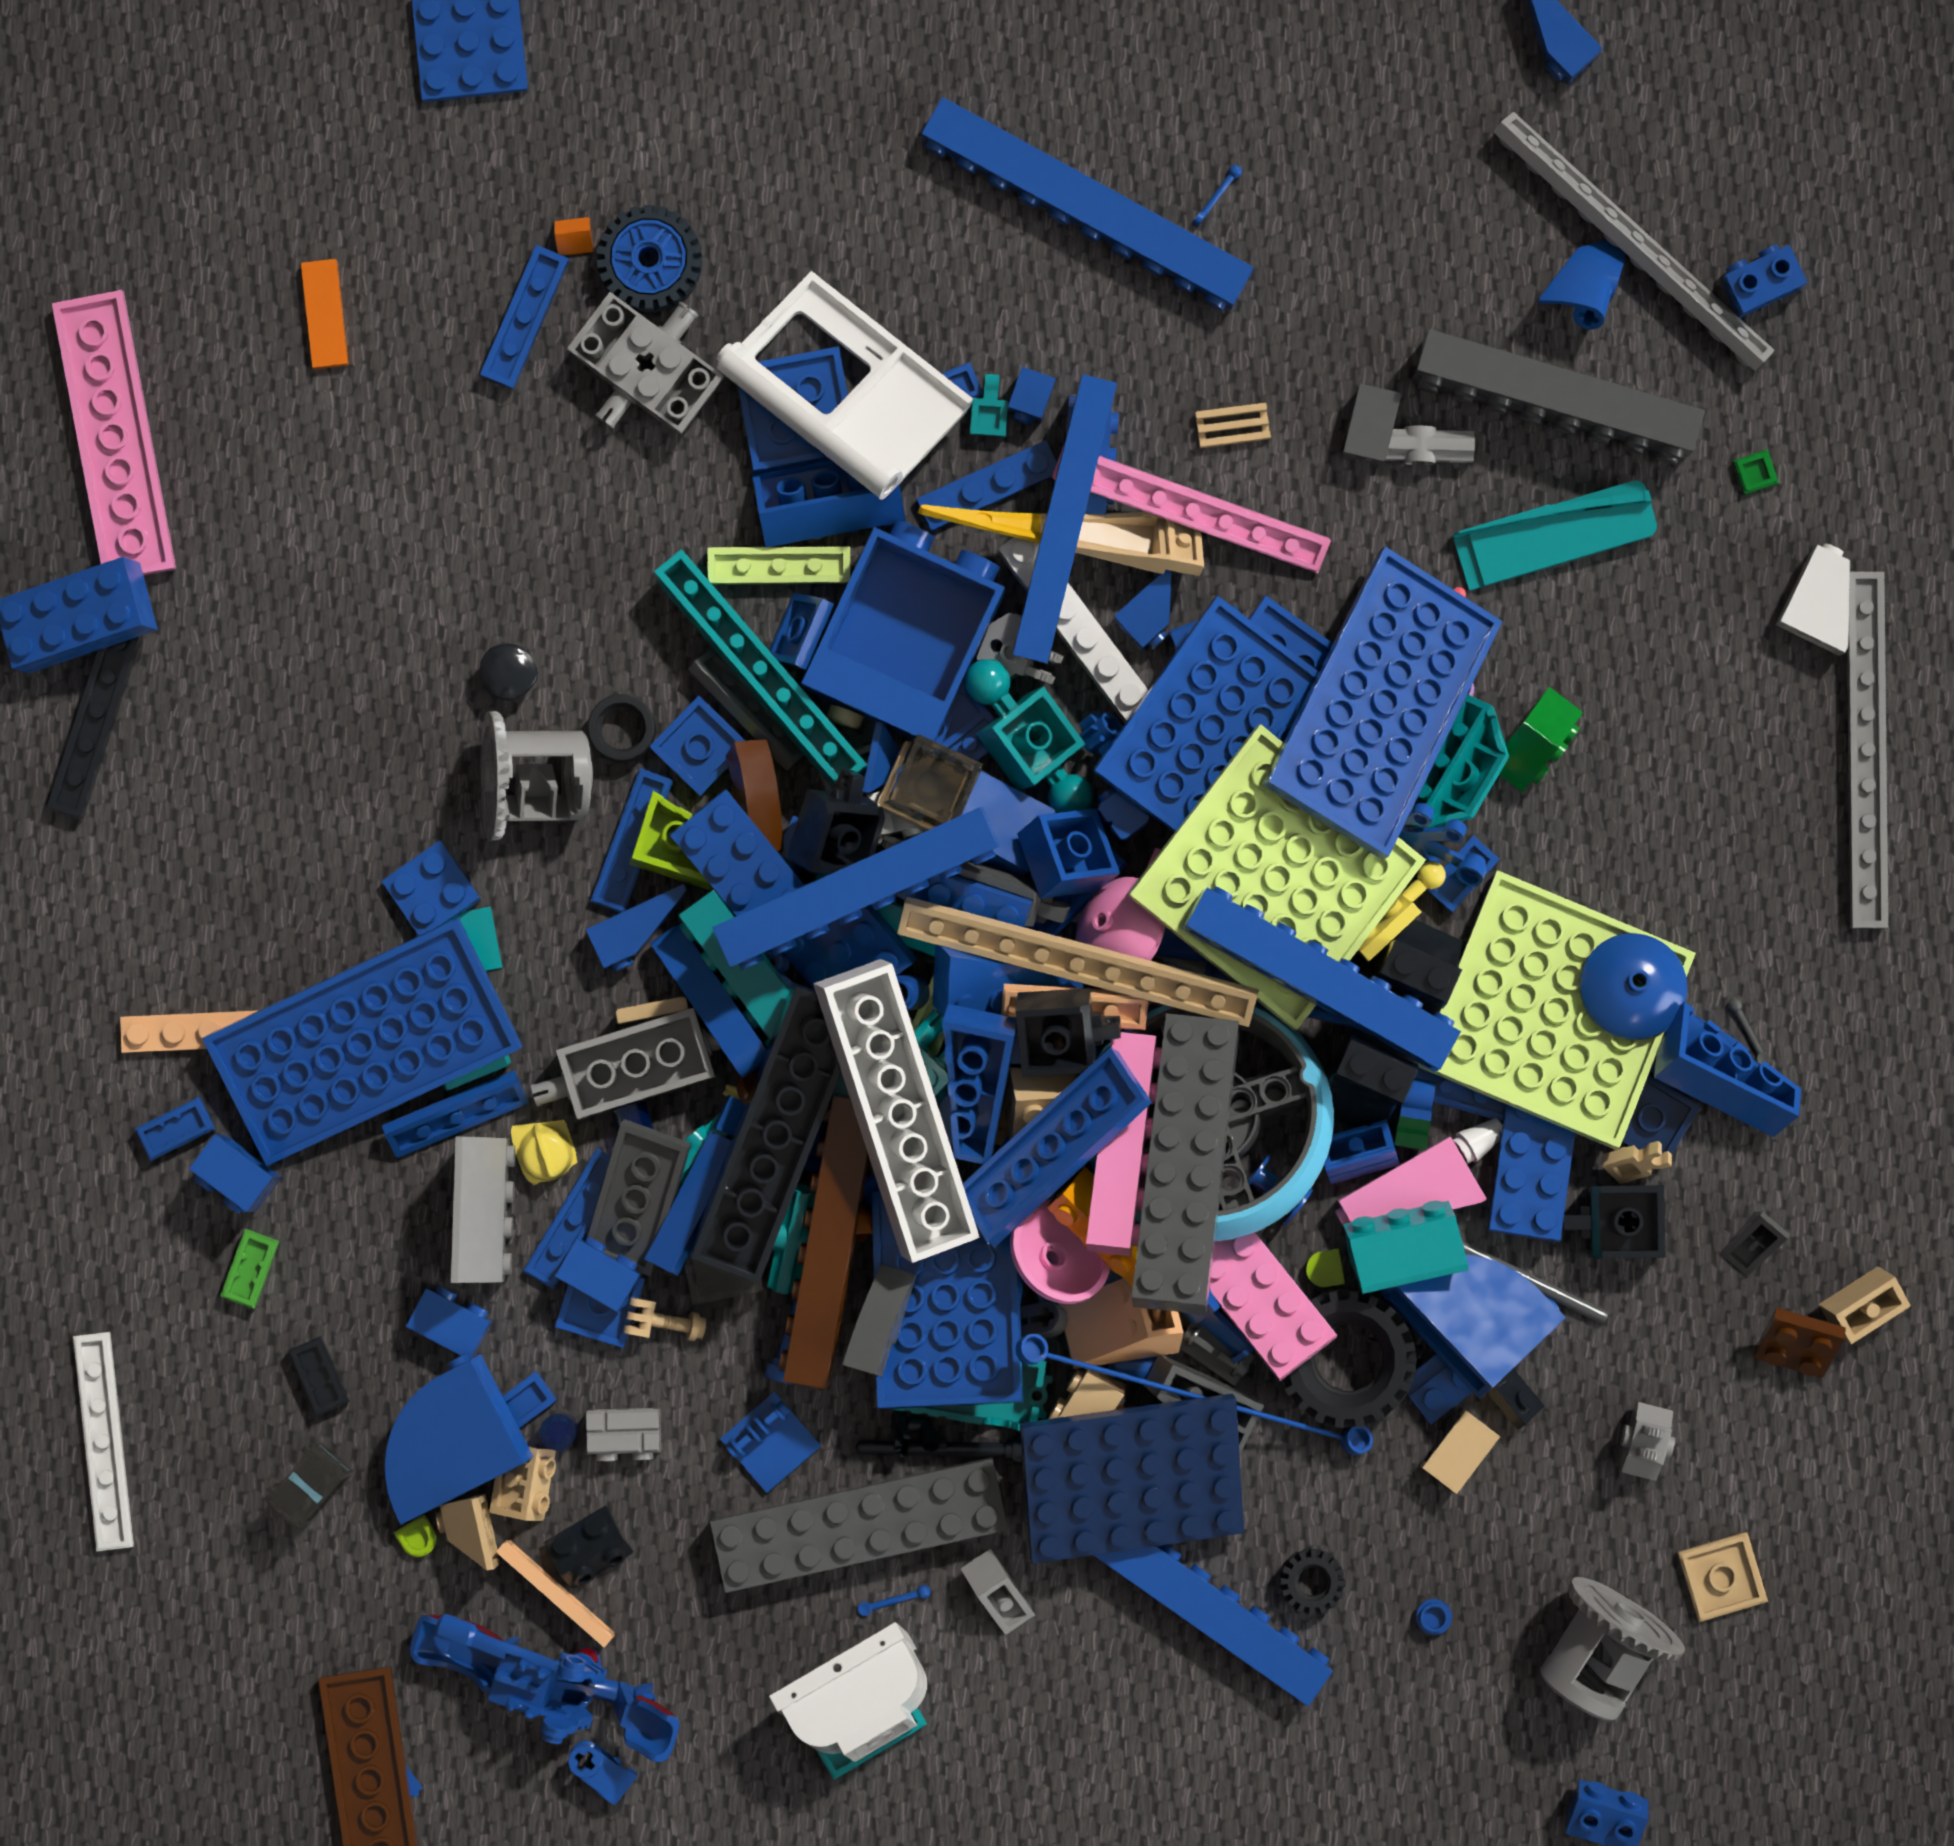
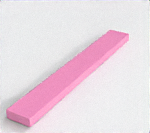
[1052,445,1331,573]

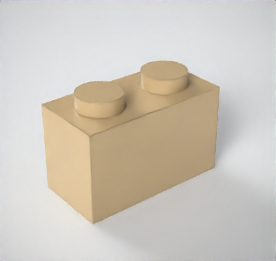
[1819,1266,1911,1344]

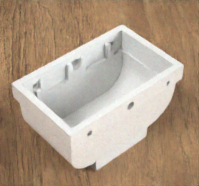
[769,1622,927,1762]

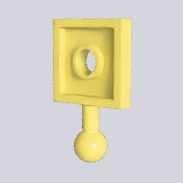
[1356,861,1446,961]

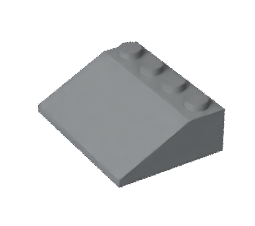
[451,1136,516,1283]

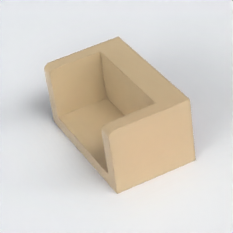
[1420,1409,1500,1494]

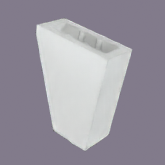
[1775,543,1850,656]

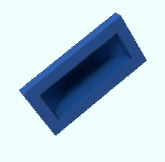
[862,721,900,795]

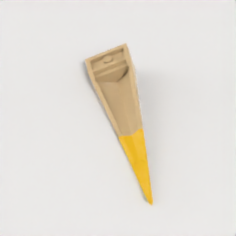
[917,505,1204,576]

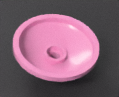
[1075,877,1165,961]
[1010,1200,1110,1304]

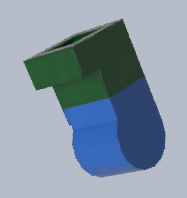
[1394,1078,1436,1150]

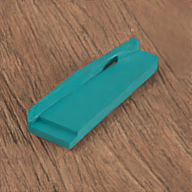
[1452,480,1657,591]

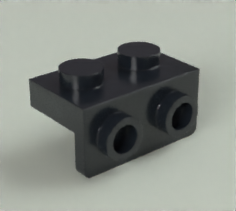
[544,1505,633,1588]

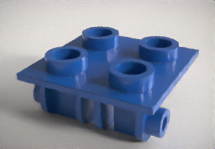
[720,1391,821,1493]

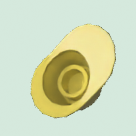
[511,1120,577,1185]

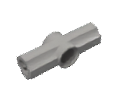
[1366,425,1475,465]

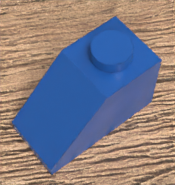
[1113,570,1172,651]

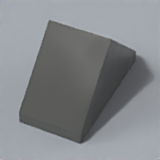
[1720,1211,1790,1277]

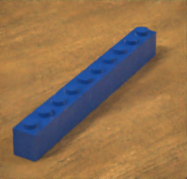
[921,97,1254,311]

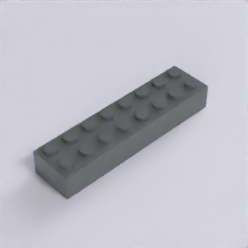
[1411,329,1705,464]
[1132,1013,1239,1315]
[710,1457,1008,1593]

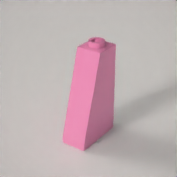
[1335,1137,1486,1225]

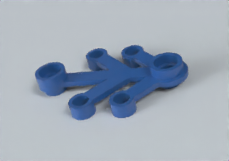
[1399,803,1487,886]

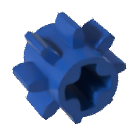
[1079,710,1122,756]

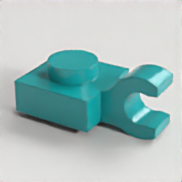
[970,374,1008,438]

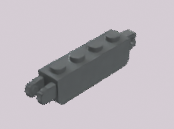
[881,836,1070,927]

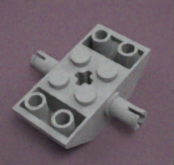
[567,292,724,434]

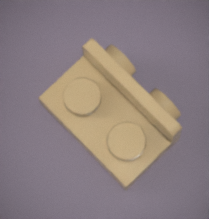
[489,1446,556,1521]

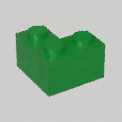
[1499,687,1583,792]

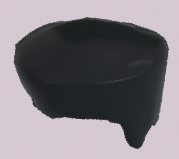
[480,643,538,701]

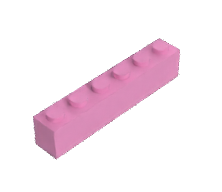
[1086,1032,1162,1257]

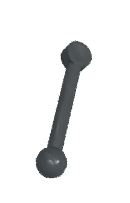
[1728,998,1771,1064]

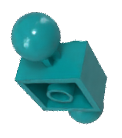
[965,659,1094,813]

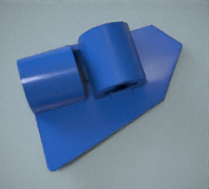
[1538,240,1626,330]

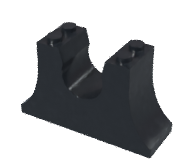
[1327,919,1465,1128]

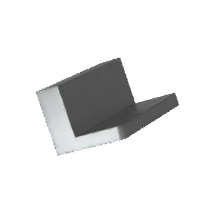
[1342,383,1401,462]

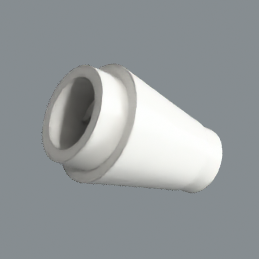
[1453,1118,1502,1164]

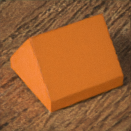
[554,217,594,256]

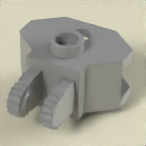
[977,613,1064,684]
[1619,1401,1675,1481]

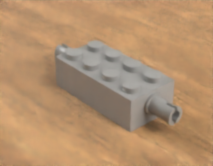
[531,1008,722,1120]

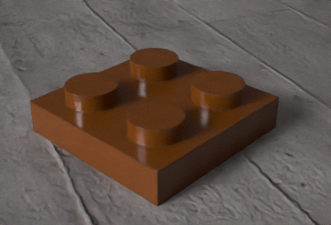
[1754,1307,1846,1378]

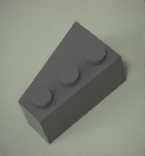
[1144,1354,1264,1454]

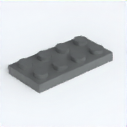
[588,1119,692,1276]

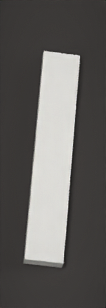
[73,1332,134,1551]

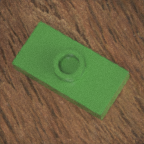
[220,1229,280,1309]

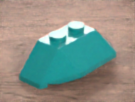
[1408,694,1509,828]

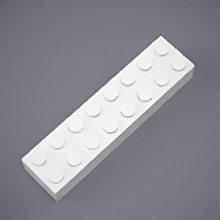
[813,959,980,1263]

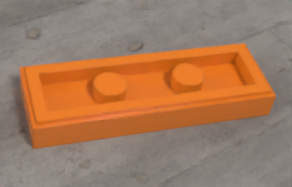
[301,259,349,369]

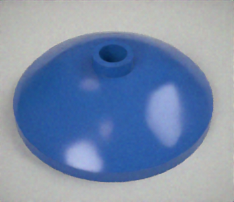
[1579,933,1688,1040]

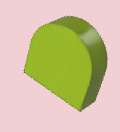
[1306,1248,1345,1287]
[394,1514,437,1557]

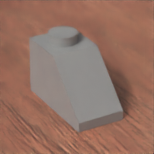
[961,1549,1035,1635]

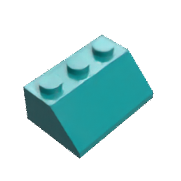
[1343,1201,1469,1294]

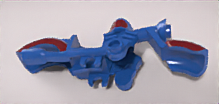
[410,1614,679,1762]

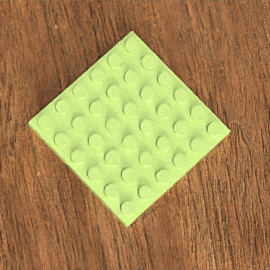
[1127,724,1426,1030]
[1418,870,1696,1150]

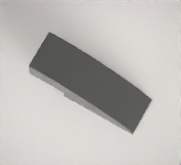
[842,1264,917,1378]

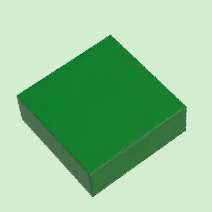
[1732,449,1779,495]

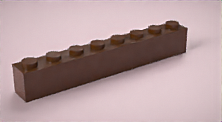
[779,1093,870,1389]

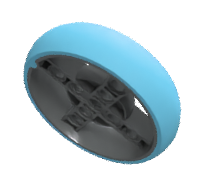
[1089,1004,1334,1241]

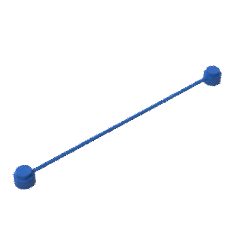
[1015,1334,1373,1456]

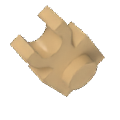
[1602,1141,1672,1184]

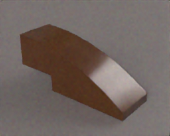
[726,739,783,854]

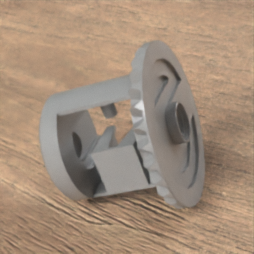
[480,711,593,841]
[1540,1577,1685,1721]

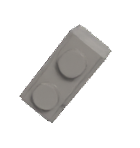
[586,1408,662,1461]

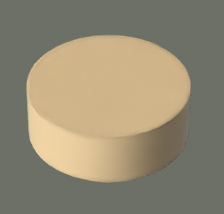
[826,705,864,730]

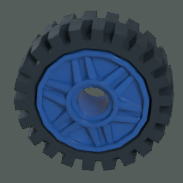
[596,205,702,313]

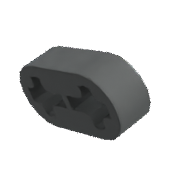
[1020,1302,1068,1339]

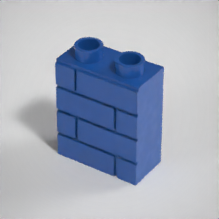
[801,520,1005,749]

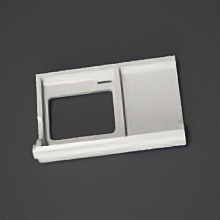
[717,271,973,500]

